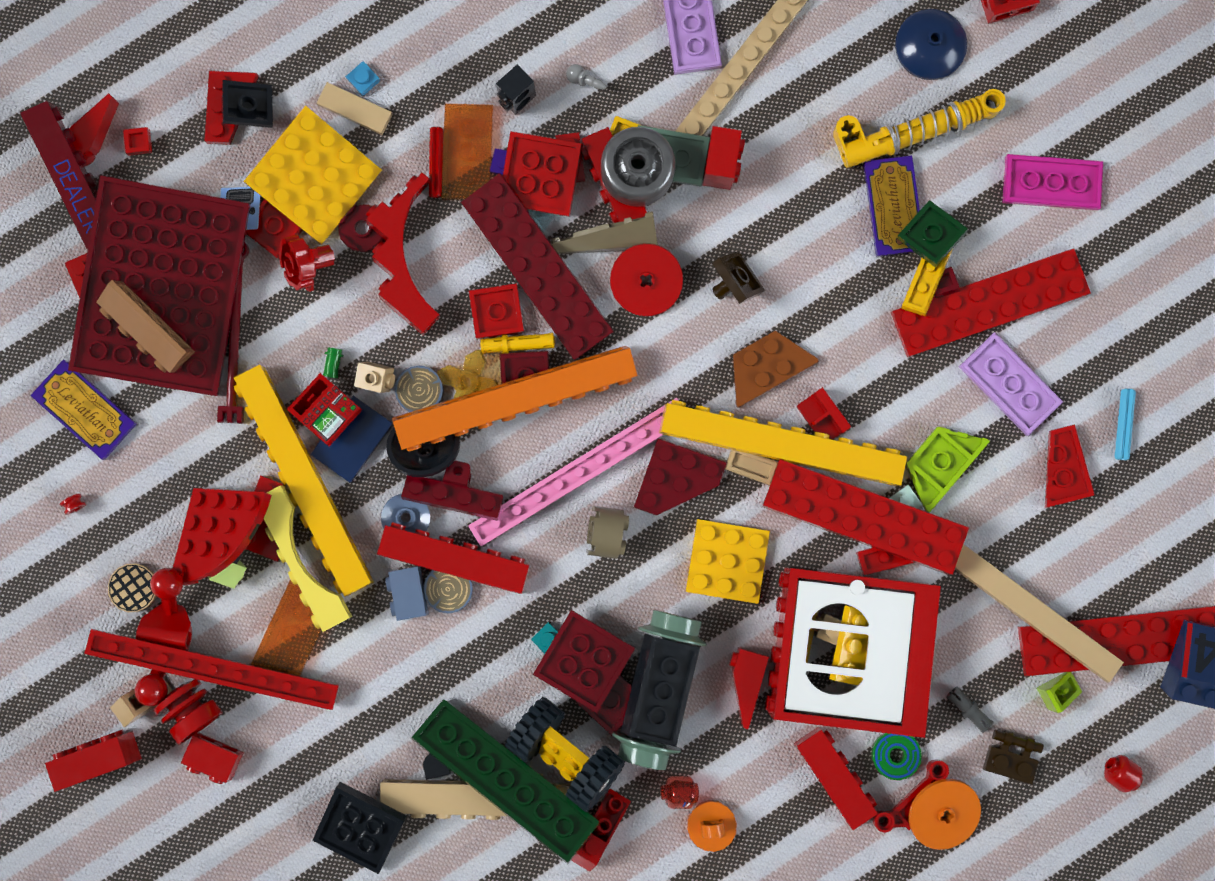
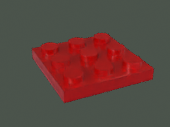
[503,131,583,217]

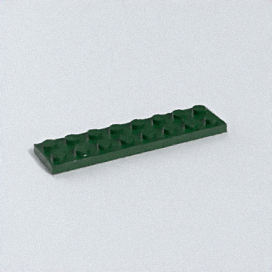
[411,699,600,864]

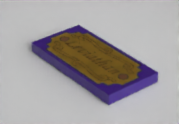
[863,156,920,257]
[30,359,137,460]

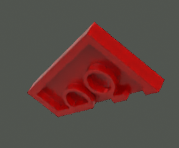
[1045,424,1095,508]
[246,475,285,562]

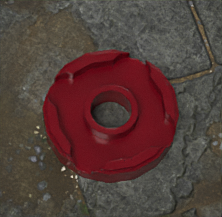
[338,204,384,253]

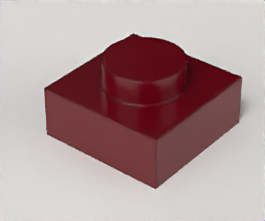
[934,266,960,298]

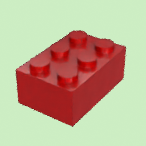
[45,729,142,792]

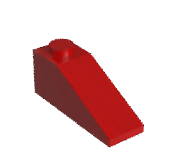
[69,93,119,166]
[729,647,769,729]

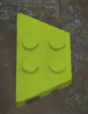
[905,427,990,513]

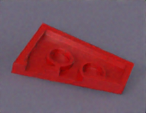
[205,71,259,145]

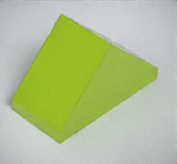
[1036,672,1082,713]

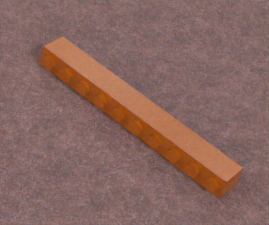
[392,346,638,451]

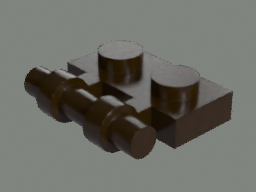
[983,729,1044,785]

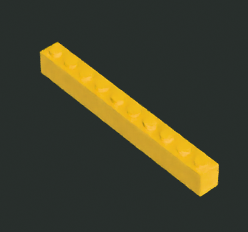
[234,364,374,597]
[659,400,907,486]

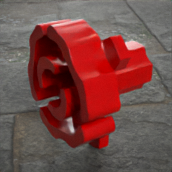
[279,235,335,292]

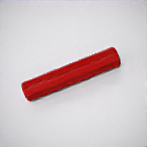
[429,127,443,198]

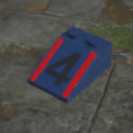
[1160,620,1215,709]

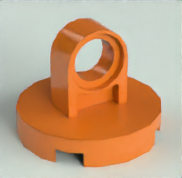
[687,800,737,852]

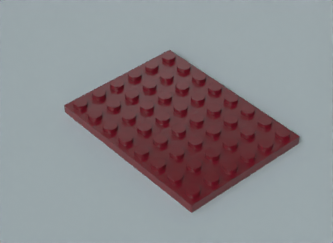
[68,175,251,396]

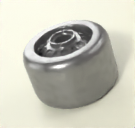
[601,127,675,206]

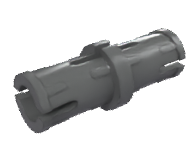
[946,686,993,733]

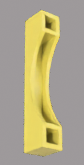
[264,485,353,632]

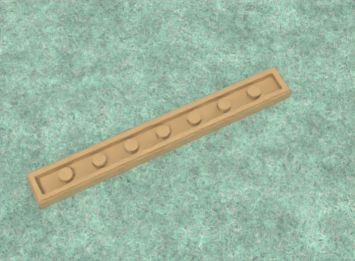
[955,544,1124,683]

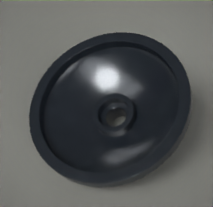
[386,428,460,477]

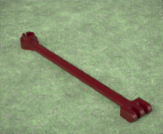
[217,242,249,424]

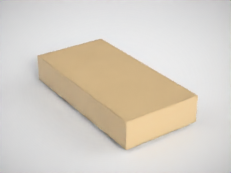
[725,450,778,486]

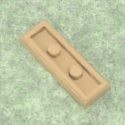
[317,82,393,135]

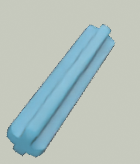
[1115,388,1136,461]

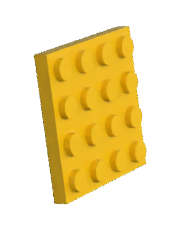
[243,105,382,245]

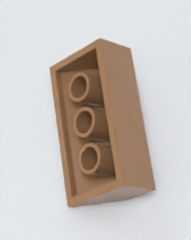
[97,280,195,373]

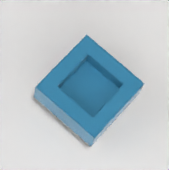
[345,61,380,96]

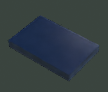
[310,395,393,483]

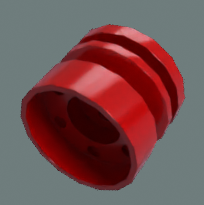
[153,679,223,745]

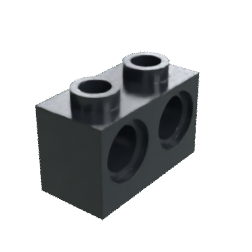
[496,64,536,115]

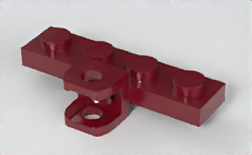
[401,460,503,521]

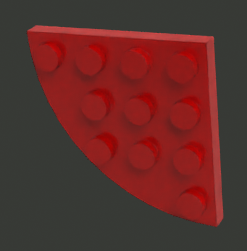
[173,488,272,586]

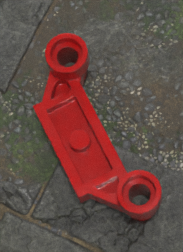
[873,759,949,833]

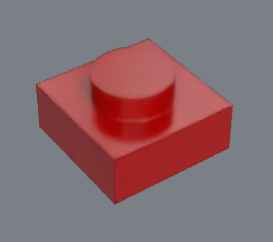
[123,127,152,156]

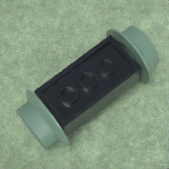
[612,610,707,770]

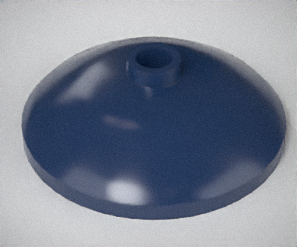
[895,9,967,80]

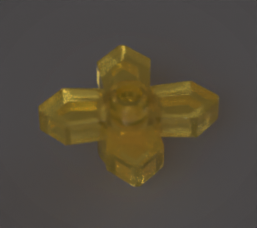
[437,350,499,399]

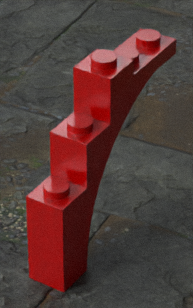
[366,173,439,336]

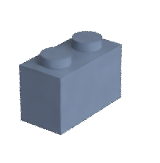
[386,567,429,621]

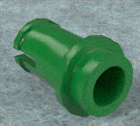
[323,347,344,379]

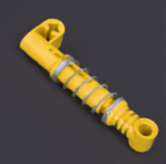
[833,89,1006,168]

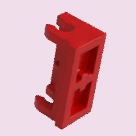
[981,0,1040,24]

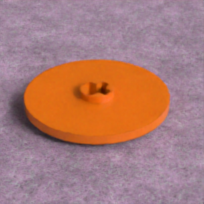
[909,779,981,850]

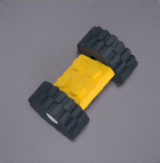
[505,697,625,812]

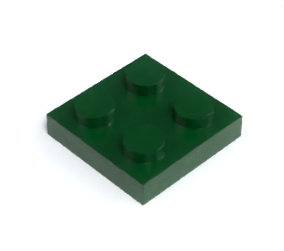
[897,200,968,268]

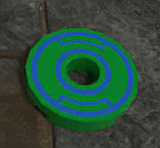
[871,733,922,781]

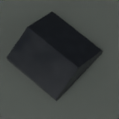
[221,80,273,128]

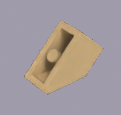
[110,679,173,728]

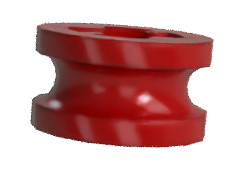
[60,494,86,515]

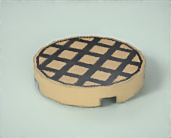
[108,564,156,612]

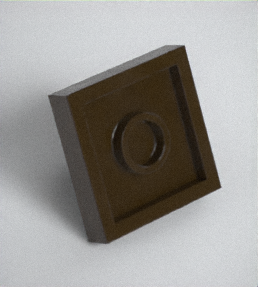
[712,251,765,304]

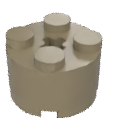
[586,506,629,559]

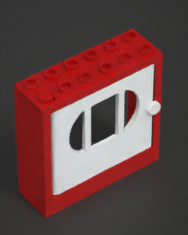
[765,568,941,738]

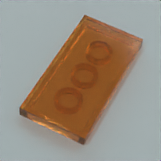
[441,104,493,201]
[251,580,322,676]

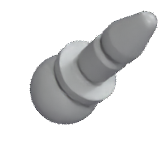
[566,64,607,89]

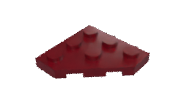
[633,439,727,516]

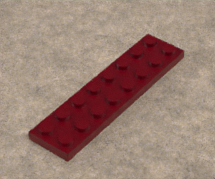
[461,173,614,360]

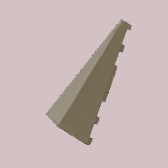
[550,212,658,254]

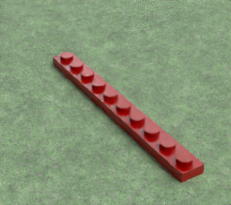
[84,629,339,710]

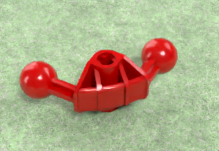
[135,568,192,706]

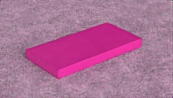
[1003,154,1103,210]

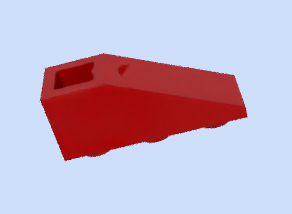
[571,789,631,872]

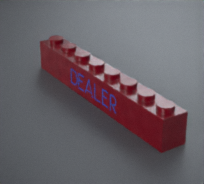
[20,101,97,251]

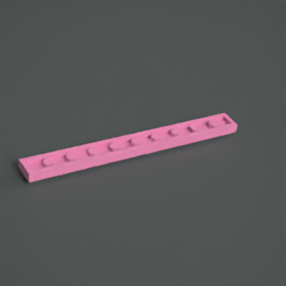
[468,398,679,547]

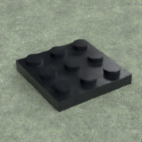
[312,782,407,874]

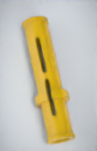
[480,333,555,354]

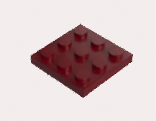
[533,610,635,713]

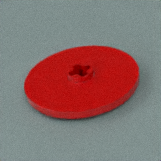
[610,243,683,316]

